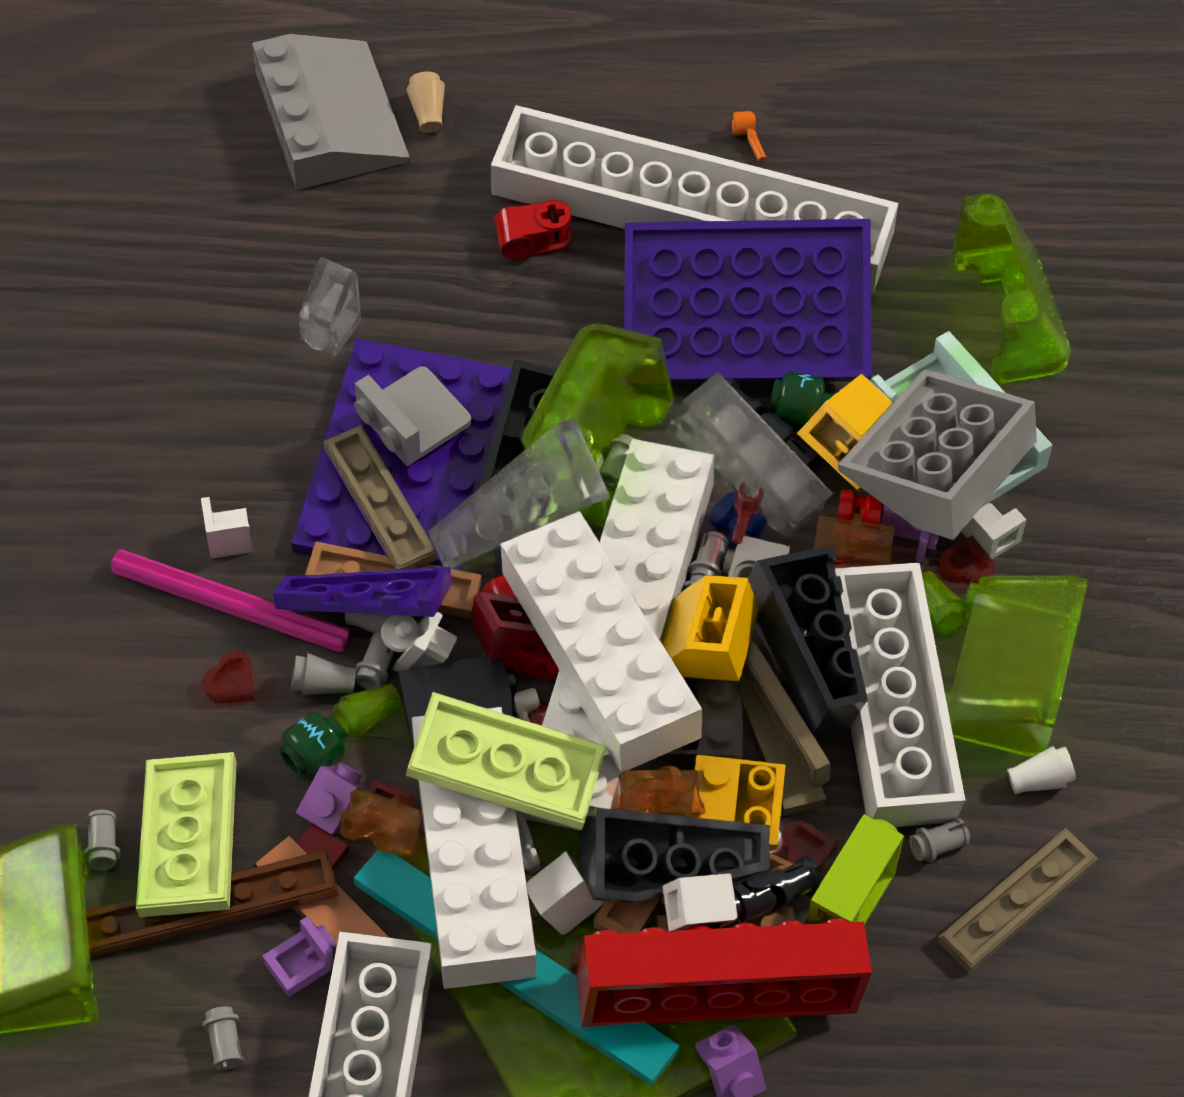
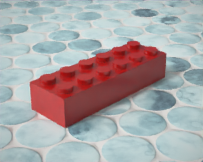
[576,918,872,1028]

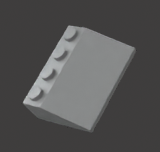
[252,34,410,190]
[838,369,1037,540]

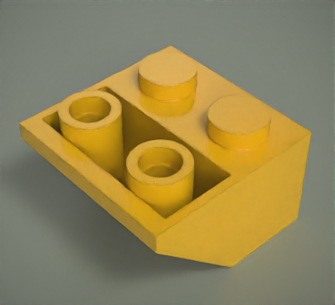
[797,374,893,492]
[661,575,759,681]
[689,755,786,851]

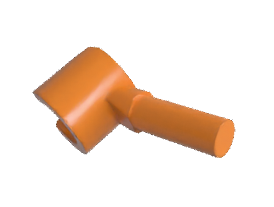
[732,111,767,162]

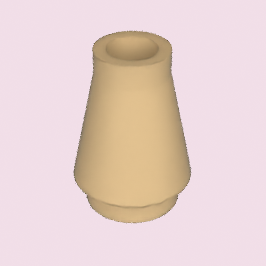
[406,72,445,133]

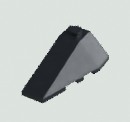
[578,807,770,904]

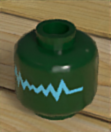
[770,371,832,428]
[279,712,347,778]

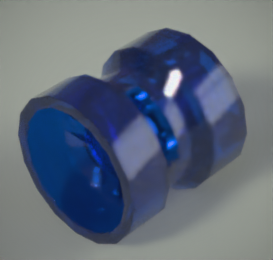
[708,491,768,547]

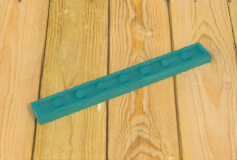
[354,845,680,1087]

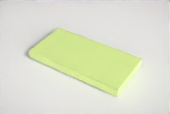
[406,692,607,830]
[136,752,237,917]

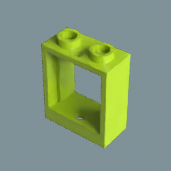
[807,814,904,925]

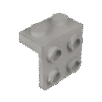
[354,366,471,466]

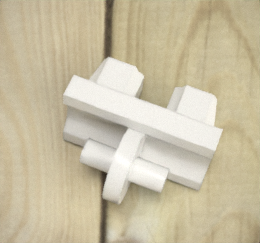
[381,612,457,672]

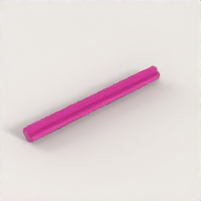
[110,549,350,652]

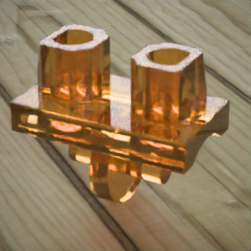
[814,513,895,567]
[618,766,705,817]
[341,787,422,857]

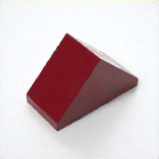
[472,591,542,662]

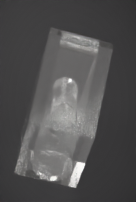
[299,257,361,355]

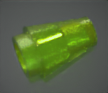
[922,571,967,635]
[332,684,401,737]

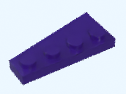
[273,567,453,617]

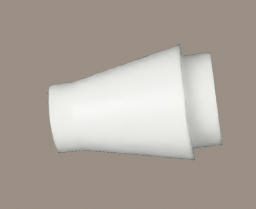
[1007,746,1076,795]

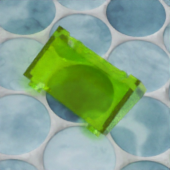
[952,194,1071,384]
[522,323,674,527]
[944,575,1088,757]
[0,823,99,1034]

